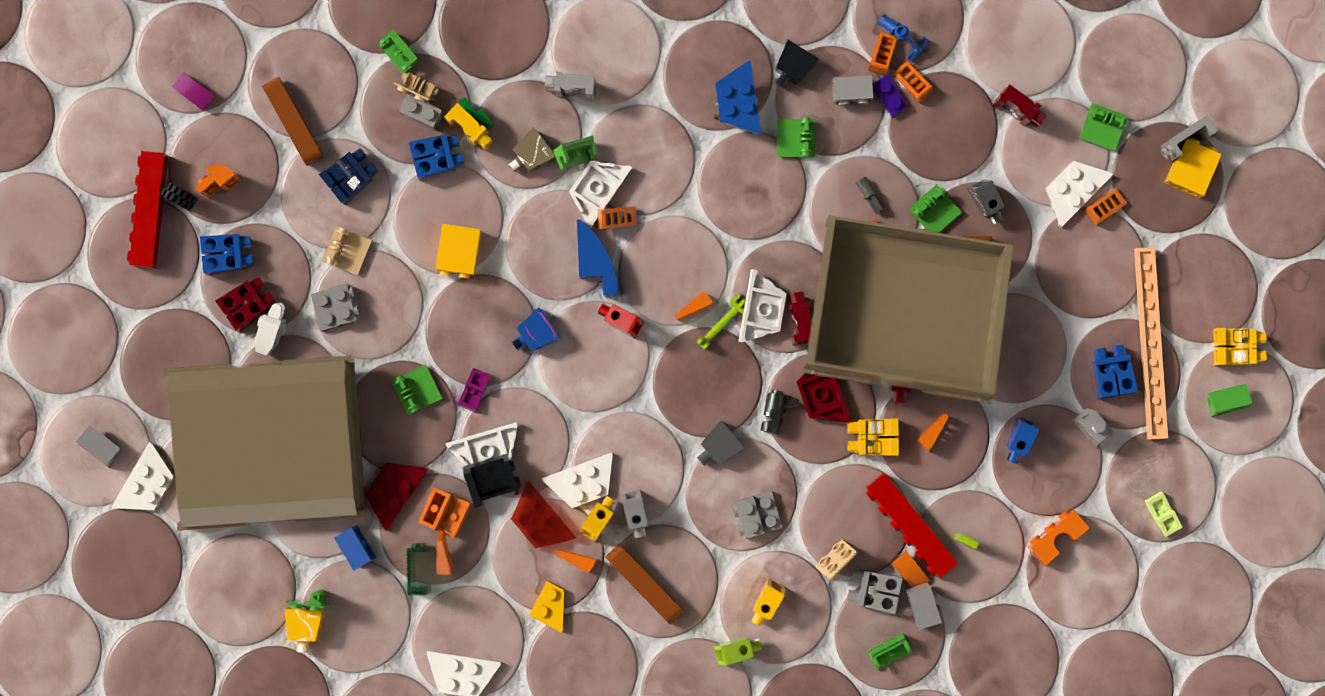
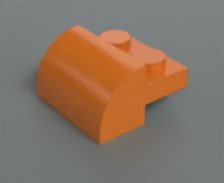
[195,165,242,198]
[418,487,472,539]

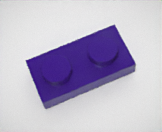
[872,74,908,117]

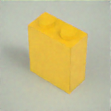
[1164,138,1222,198]
[435,224,482,279]

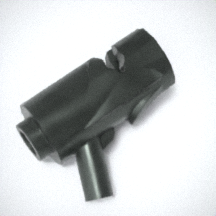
[760,390,799,434]

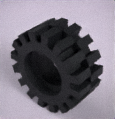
[160,181,198,212]

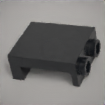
[463,454,521,508]

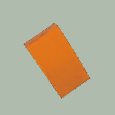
[891,551,930,587]

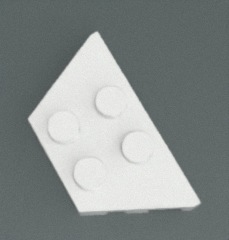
[569,161,632,228]
[1046,161,1113,227]
[738,269,786,342]
[445,422,518,466]
[112,442,175,510]
[542,453,613,508]
[427,651,501,696]

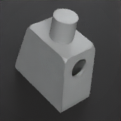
[1072,408,1113,448]
[622,490,648,538]

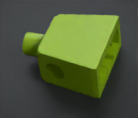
[713,637,762,666]

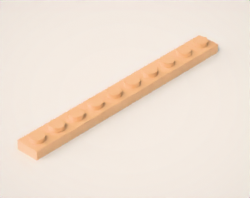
[1134,247,1168,439]

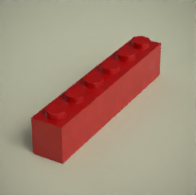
[127,151,169,269]
[865,473,958,578]

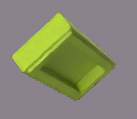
[953,533,979,549]

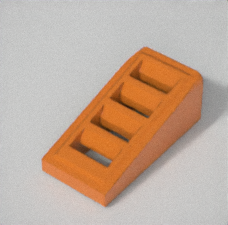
[868,32,898,76]
[893,61,933,103]
[1085,188,1127,225]
[598,206,637,229]
[675,292,714,320]
[917,414,949,451]
[436,531,453,575]
[556,550,597,573]

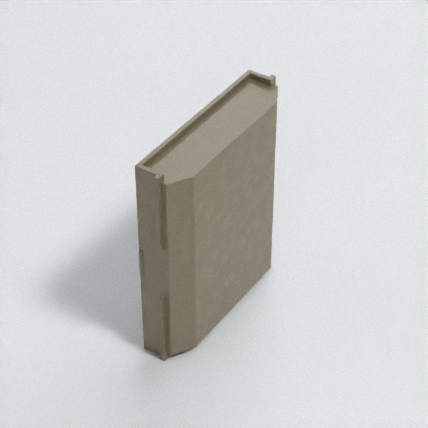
[804,215,1013,404]
[164,355,366,531]

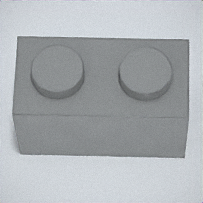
[832,75,873,106]
[399,94,444,131]
[905,582,943,630]

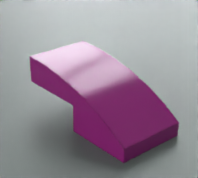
[172,72,216,111]
[458,368,491,413]

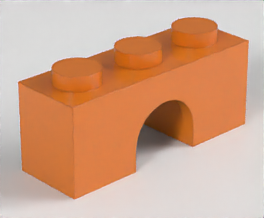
[1027,510,1089,566]

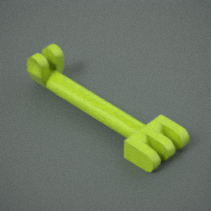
[697,293,746,350]

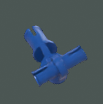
[878,14,930,62]

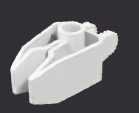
[254,302,287,356]

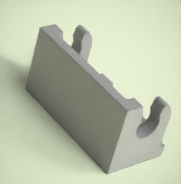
[76,425,121,468]

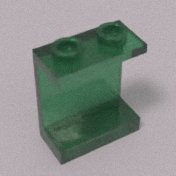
[407,543,431,596]

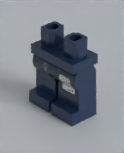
[318,148,379,205]

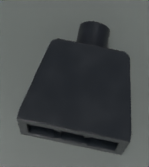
[775,39,819,89]

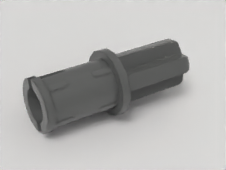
[856,177,884,214]

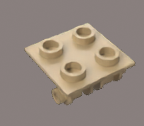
[393,72,439,103]
[322,226,372,276]
[816,540,858,581]

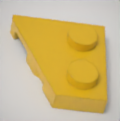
[529,581,564,633]

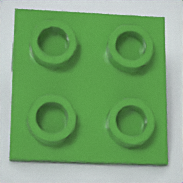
[1079,103,1128,151]
[777,117,815,157]
[908,184,962,233]
[391,364,443,415]
[285,589,331,611]

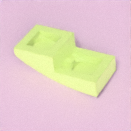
[1145,492,1183,537]

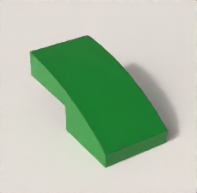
[459,97,494,129]

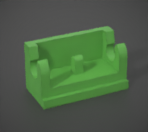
[379,29,420,74]
[553,136,598,170]
[1207,384,1253,417]
[867,633,912,670]

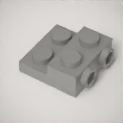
[311,283,360,331]
[732,491,782,539]

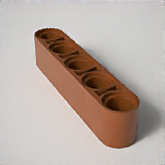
[262,77,324,166]
[605,544,684,625]

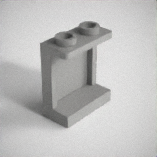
[1160,115,1218,162]

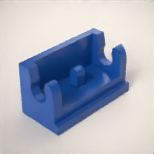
[334,525,377,571]

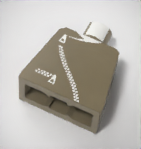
[508,127,556,173]

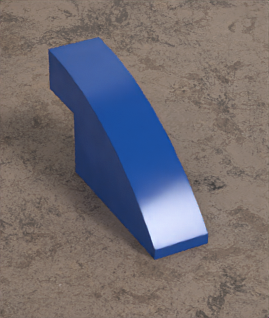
[577,219,619,297]

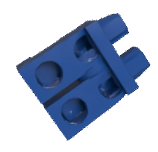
[409,134,464,181]
[200,234,254,275]
[1092,345,1138,399]

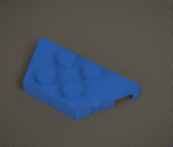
[715,61,761,135]

